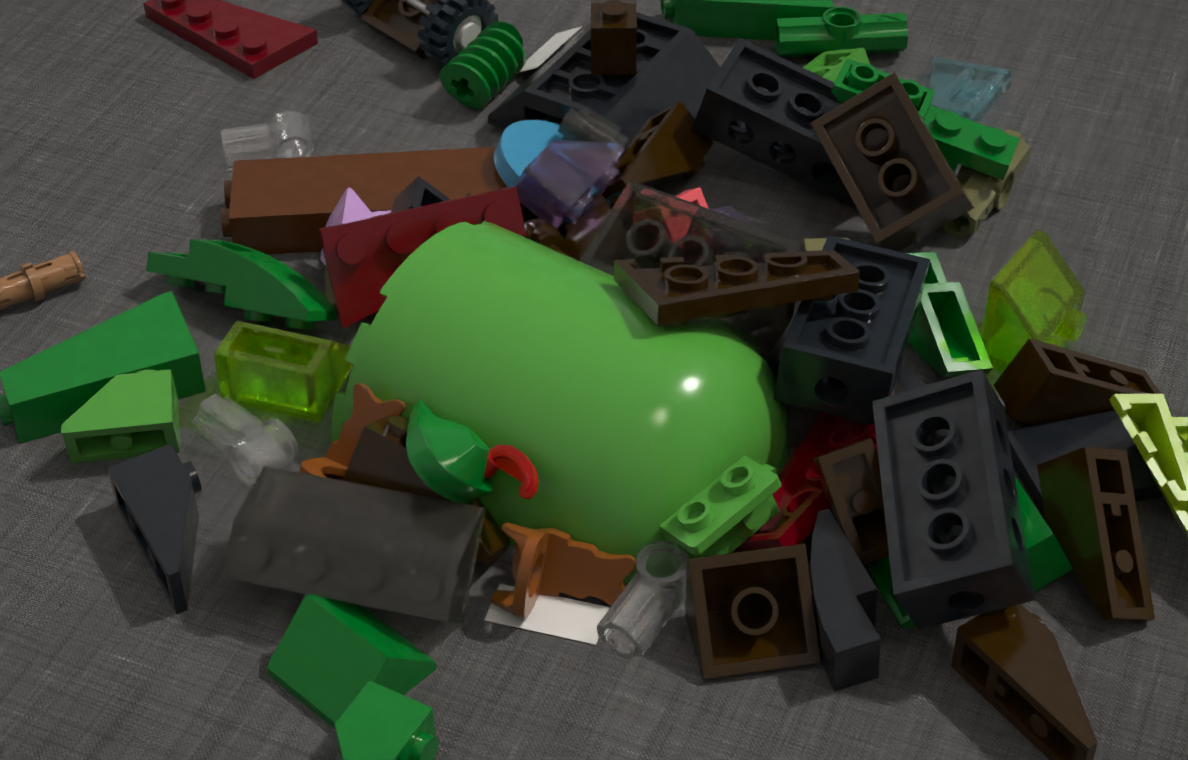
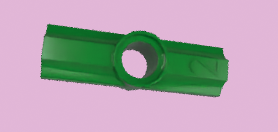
[774,7,908,57]

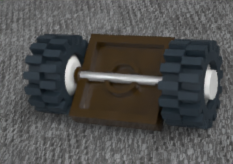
[341,0,499,66]

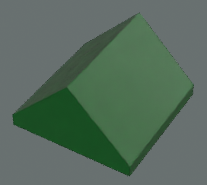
[267,594,437,729]

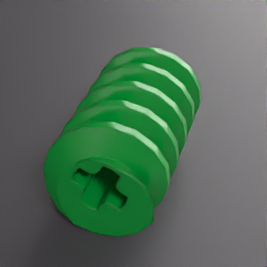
[439,21,526,109]

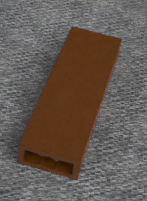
[221,147,521,255]

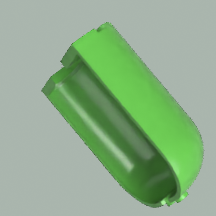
[331,221,789,584]

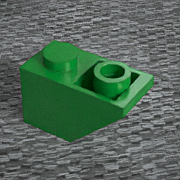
[335,680,439,760]

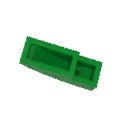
[906,252,993,377]

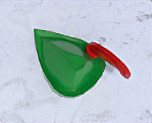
[406,399,538,504]

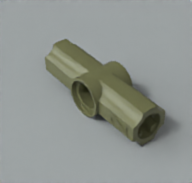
[943,129,1031,240]

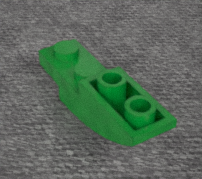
[831,58,1020,180]
[146,239,337,329]

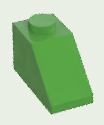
[61,369,180,463]

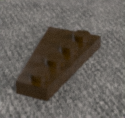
[614,250,860,327]

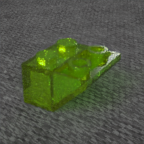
[214,321,353,422]

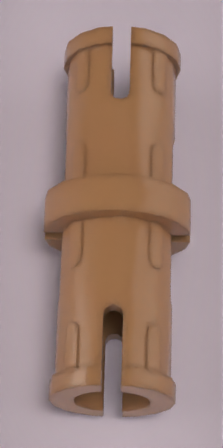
[0,251,85,310]

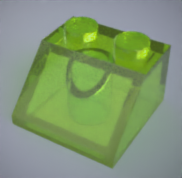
[981,230,1087,373]

